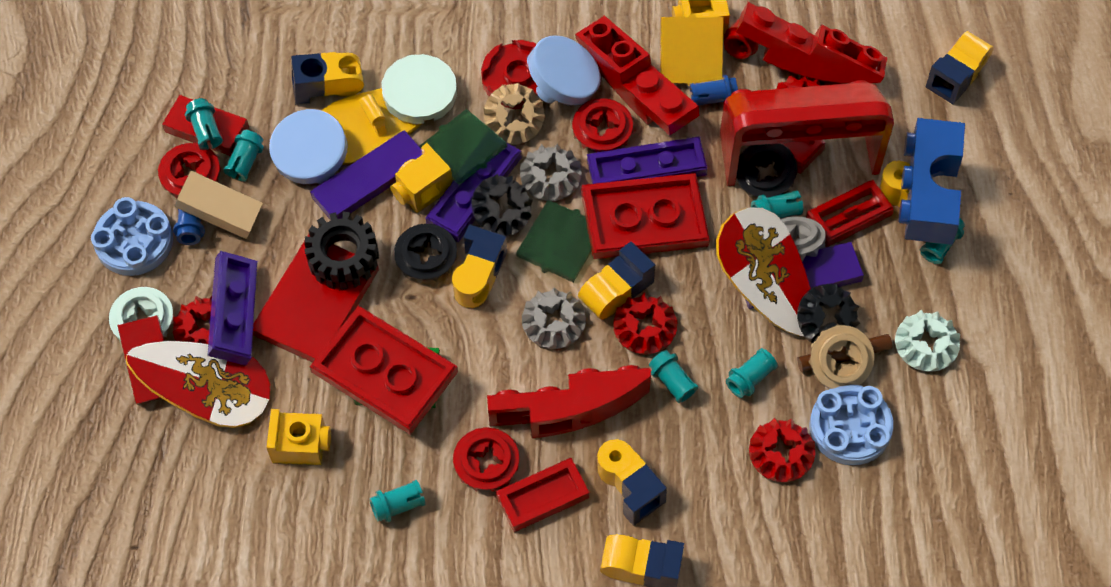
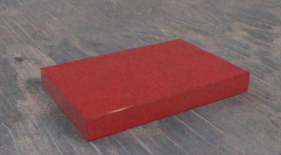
[581,173,710,259]
[253,234,379,362]
[309,305,458,435]

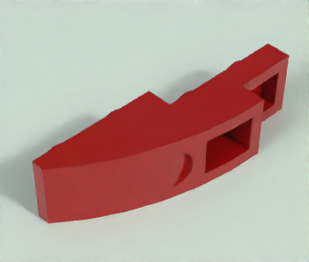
[736,2,887,83]
[575,15,700,136]
[487,365,651,439]

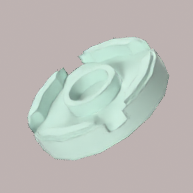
[382,54,457,124]

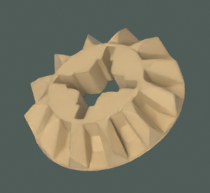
[484,83,545,145]
[808,325,874,389]

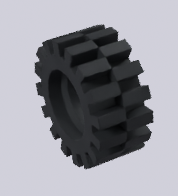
[304,212,379,290]

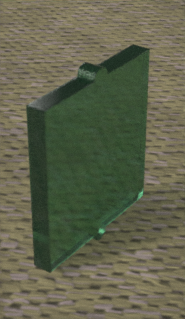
[419,109,508,185]
[516,200,592,283]

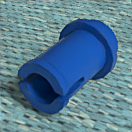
[690,75,738,106]
[173,209,205,245]

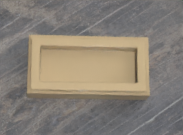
[174,171,263,239]

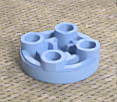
[527,36,601,105]
[269,109,348,184]
[91,197,173,276]
[809,384,893,465]

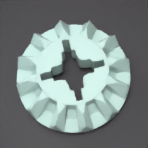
[109,287,173,342]
[895,310,960,372]

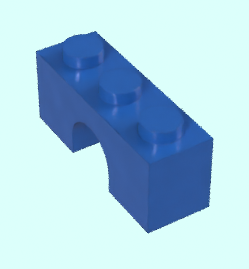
[899,118,965,245]

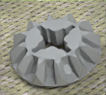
[520,143,581,201]
[781,217,826,262]
[522,287,586,349]

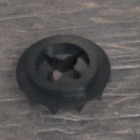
[736,143,798,197]
[471,174,533,236]
[394,224,457,283]
[797,284,860,343]

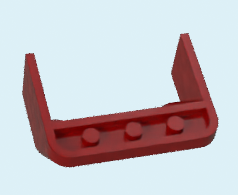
[720,80,894,186]

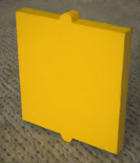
[660,13,723,87]

